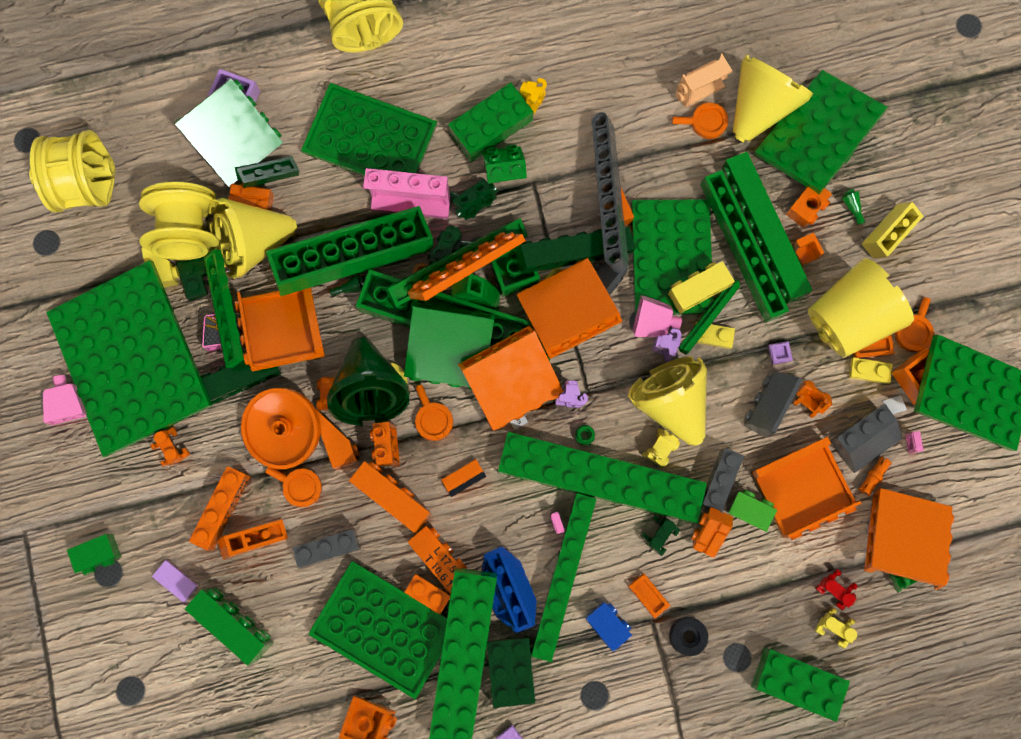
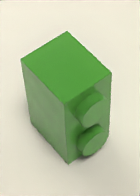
[728,489,777,532]

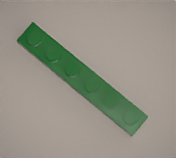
[204,249,244,368]

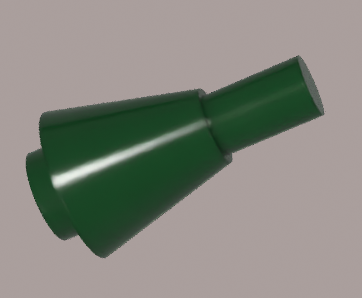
[329,273,365,296]

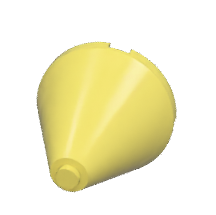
[733,55,813,143]
[208,198,297,279]
[628,356,707,446]

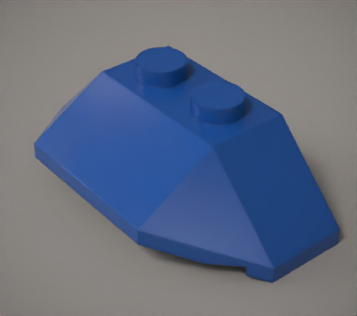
[482,547,537,633]

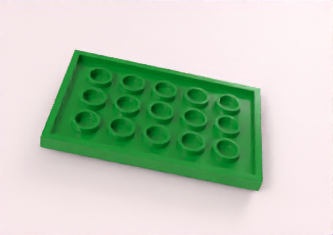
[755,70,887,195]
[301,83,437,176]
[631,200,714,315]
[914,335,1021,451]
[308,561,447,700]

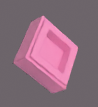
[905,431,924,454]
[550,512,565,534]

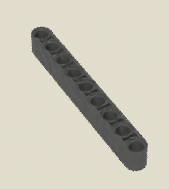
[592,112,628,273]

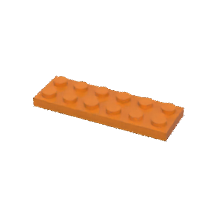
[407,232,525,301]

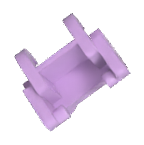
[652,328,682,362]
[555,381,588,408]

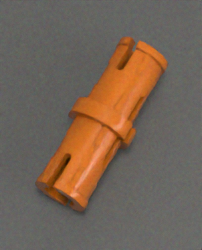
[858,456,892,496]

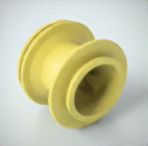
[139,182,219,260]

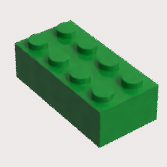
[448,82,534,162]
[184,588,274,666]
[751,647,850,722]

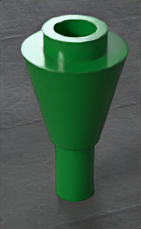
[840,189,865,225]

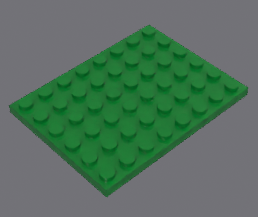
[46,260,212,457]

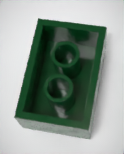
[487,636,536,708]

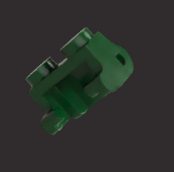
[640,516,681,557]

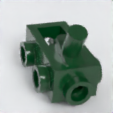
[450,178,498,220]
[428,225,472,265]

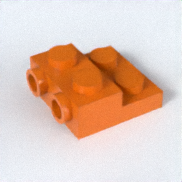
[370,422,400,467]
[339,696,397,739]

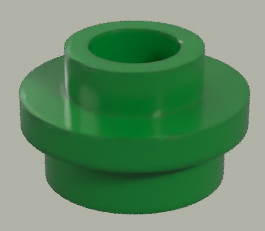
[575,425,595,445]

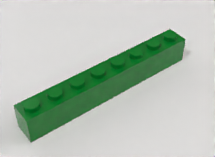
[722,152,813,304]
[700,170,789,323]
[531,493,597,662]

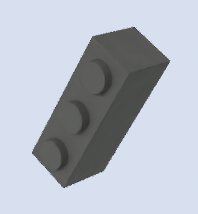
[702,448,744,512]
[292,529,361,568]

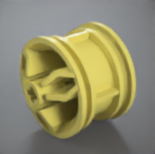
[318,0,403,53]
[29,130,116,213]

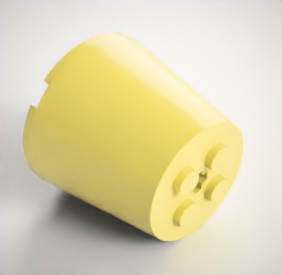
[808,258,914,358]

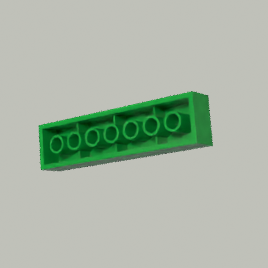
[266,206,433,296]
[429,567,497,739]

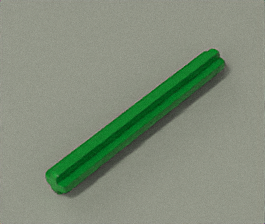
[678,279,740,355]

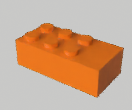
[349,461,432,534]

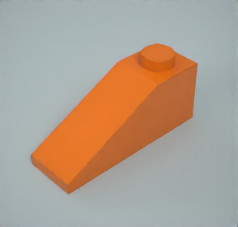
[316,410,360,470]
[217,519,288,560]

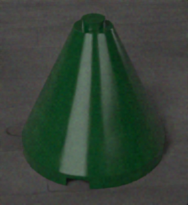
[327,337,410,426]

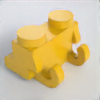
[520,78,547,115]

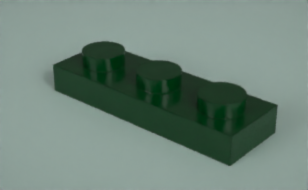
[236,156,300,189]

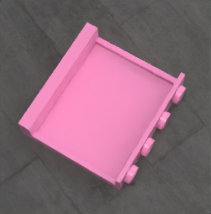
[363,168,450,219]

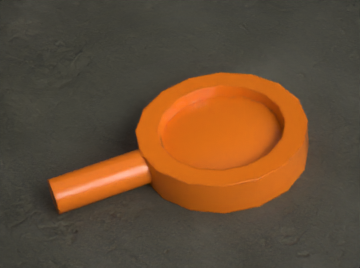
[672,102,728,140]
[895,297,934,353]
[415,385,453,441]
[265,467,322,507]

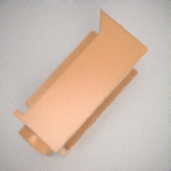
[676,53,732,107]

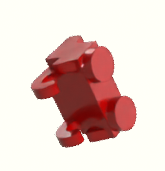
[815,569,858,611]

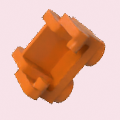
[316,377,335,411]
[793,380,833,418]
[150,427,191,467]

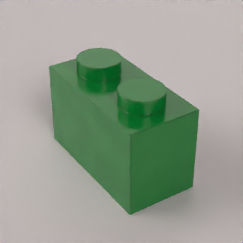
[67,534,121,576]

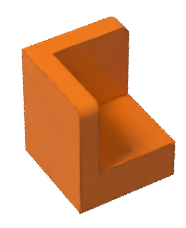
[792,233,824,266]

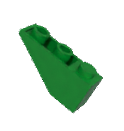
[451,274,501,311]

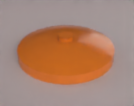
[241,388,321,469]

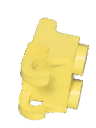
[642,428,680,468]
[815,607,858,649]

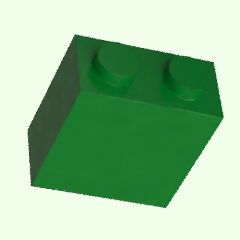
[482,145,527,184]

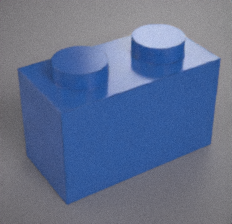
[584,602,632,652]

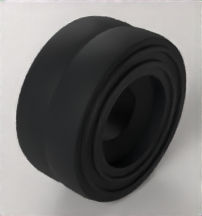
[669,617,709,656]

